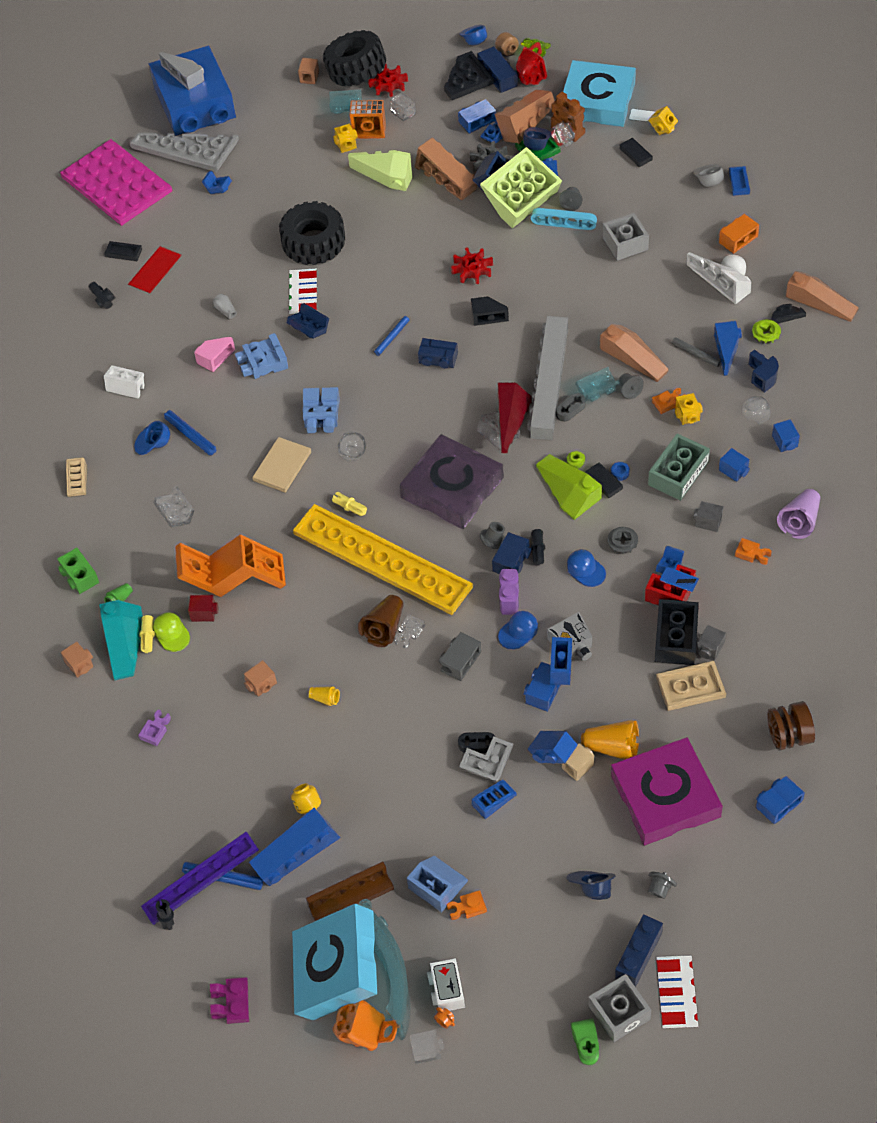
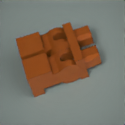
[551,92,585,142]

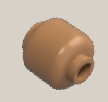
[495,32,519,56]

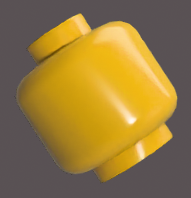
[291,783,321,814]

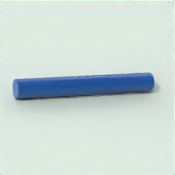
[374,316,410,356]

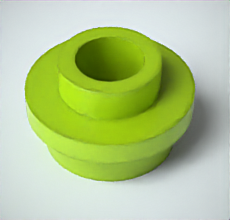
[567,451,585,469]

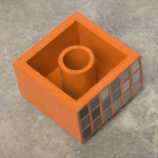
[350,100,386,139]

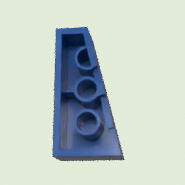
[249,808,341,886]

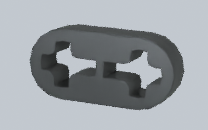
[556,393,586,422]

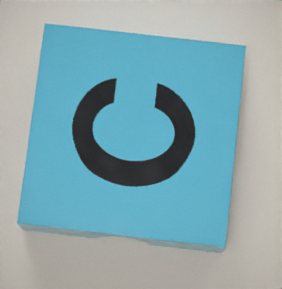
[563,60,636,127]
[292,904,377,1020]

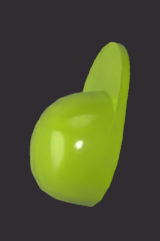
[153,612,190,652]

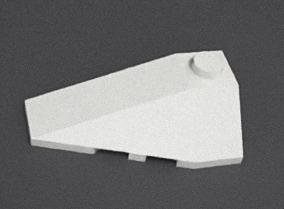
[687,252,751,304]

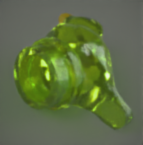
[521,38,551,58]

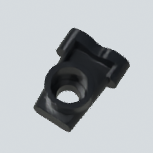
[88,282,116,309]

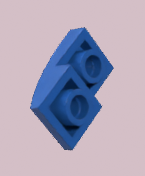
[480,120,503,143]

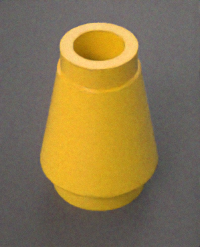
[309,686,340,706]

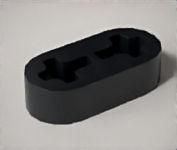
[458,732,495,753]

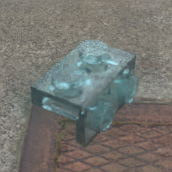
[329,90,362,114]
[575,367,620,402]

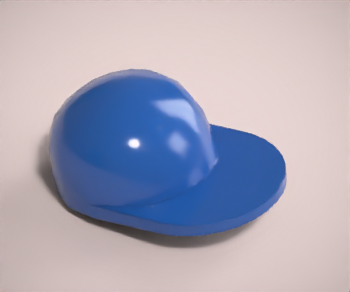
[459,25,487,45]
[134,421,170,455]
[567,549,606,587]
[498,611,538,650]

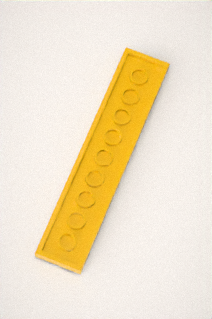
[293,504,473,615]

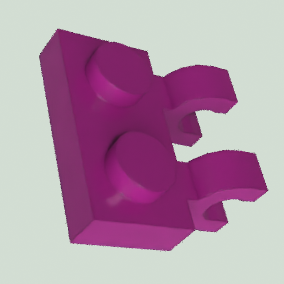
[210,977,249,1024]

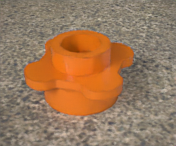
[434,1007,455,1029]

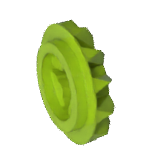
[752,320,781,344]

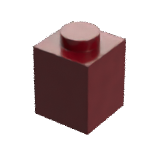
[188,595,219,622]

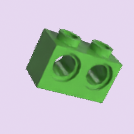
[58,548,99,594]

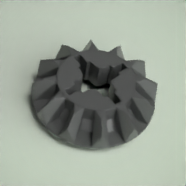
[608,527,638,554]

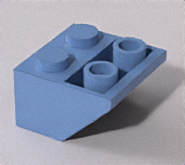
[407,856,468,913]

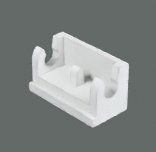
[104,365,144,399]

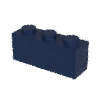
[477,46,519,93]
[615,914,663,987]

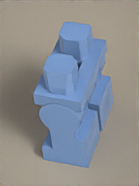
[235,333,288,379]
[303,387,340,433]

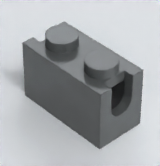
[439,632,482,681]

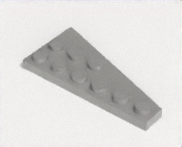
[130,133,239,172]

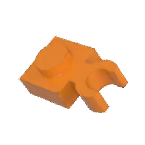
[652,388,686,414]
[735,538,772,565]
[447,890,487,920]

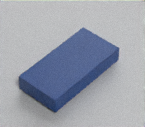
[728,166,750,196]

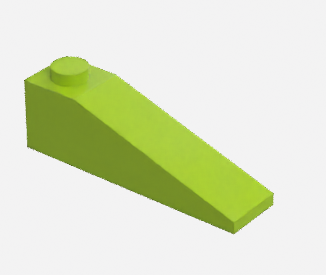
[536,454,602,520]

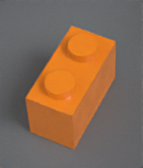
[719,214,759,254]

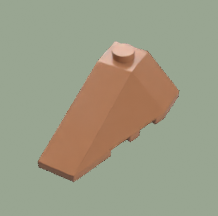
[786,271,858,322]
[600,324,668,382]

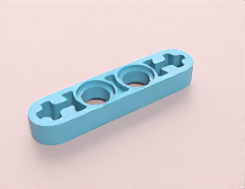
[531,208,597,230]

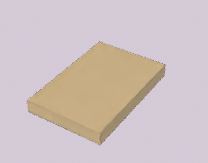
[253,437,311,493]
[656,661,726,711]

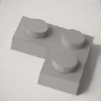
[459,736,513,783]

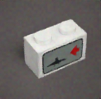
[427,958,465,1011]

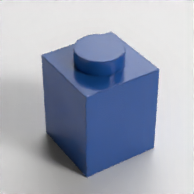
[772,419,800,452]
[719,448,750,482]

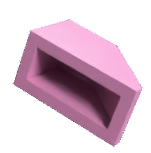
[194,337,235,372]

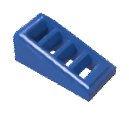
[471,779,517,819]

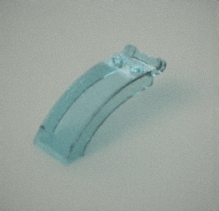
[359,899,411,1040]

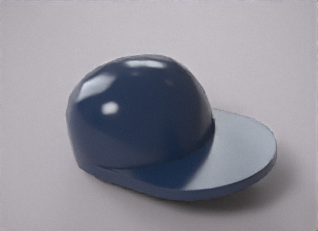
[523,127,551,151]

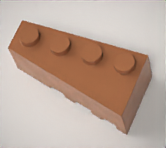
[495,90,554,143]
[415,138,477,200]

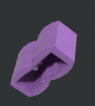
[499,569,519,615]

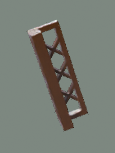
[306,861,394,921]

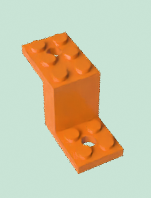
[175,534,286,597]

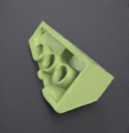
[348,150,412,191]

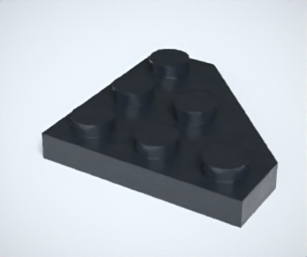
[444,51,494,100]

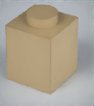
[562,743,594,781]

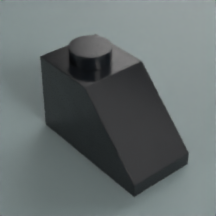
[471,296,509,326]

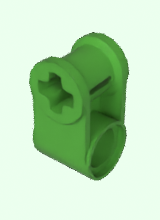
[571,1018,599,1065]

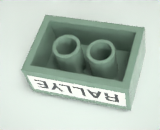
[648,433,710,501]

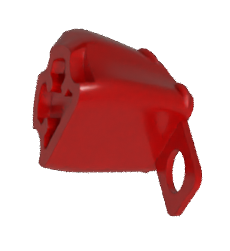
[516,42,547,85]

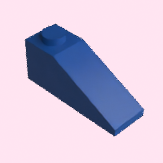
[714,321,742,376]

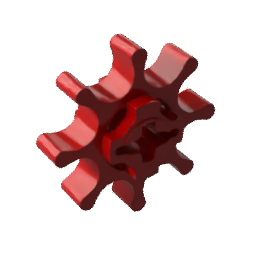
[368,64,408,97]
[451,247,493,284]

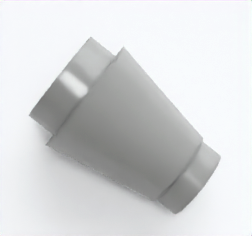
[213,294,237,319]

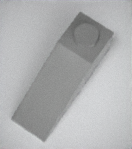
[159,52,205,90]

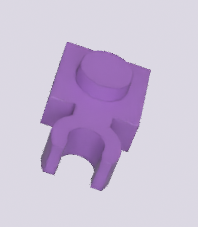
[138,709,171,746]

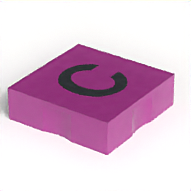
[611,737,723,846]

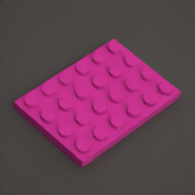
[60,139,173,226]

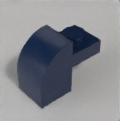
[748,349,779,393]

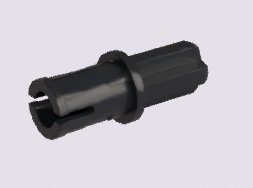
[530,529,545,566]
[155,899,175,930]

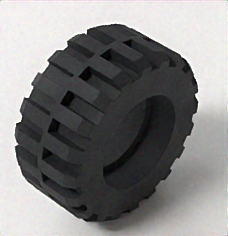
[323,30,386,87]
[279,201,345,265]

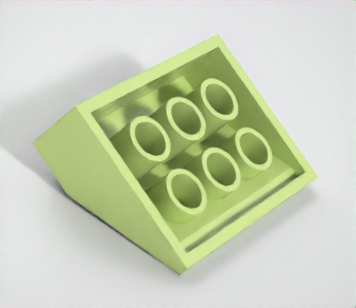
[480,147,562,228]

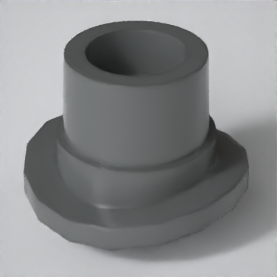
[559,187,583,211]
[618,373,644,399]
[480,522,505,550]
[648,871,677,899]

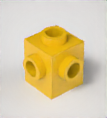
[648,106,678,135]
[333,123,358,153]
[675,393,703,425]

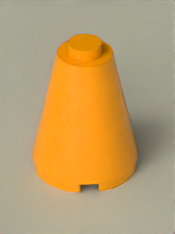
[581,720,639,760]

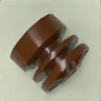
[767,701,815,751]

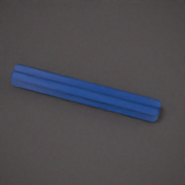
[164,410,217,455]
[182,862,263,890]

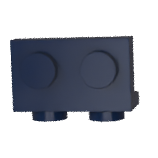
[287,303,329,339]

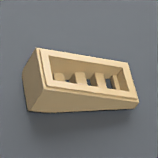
[66,458,87,497]

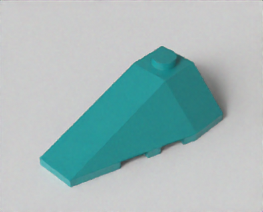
[99,600,143,680]

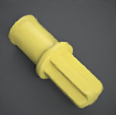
[332,492,367,516]
[139,615,155,653]

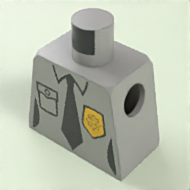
[547,612,592,661]

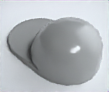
[693,164,724,187]

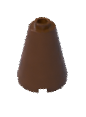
[358,595,404,647]

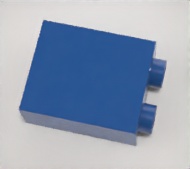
[148,45,236,136]

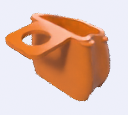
[333,1000,399,1051]

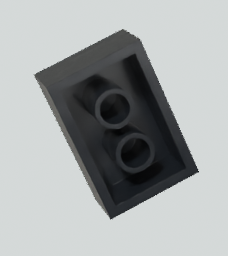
[654,599,699,665]

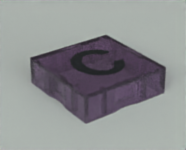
[400,434,504,529]

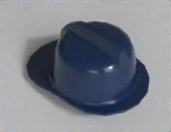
[566,871,616,900]

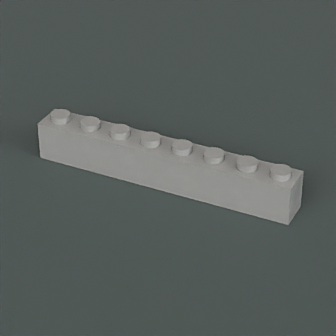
[527,316,568,440]

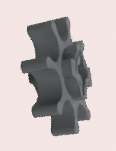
[470,141,510,172]

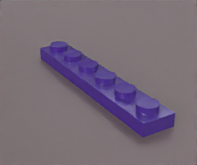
[141,832,259,925]

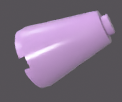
[777,489,821,539]

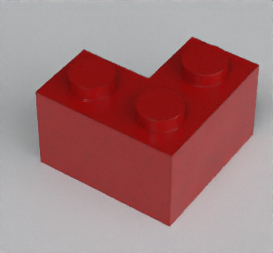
[645,564,696,606]

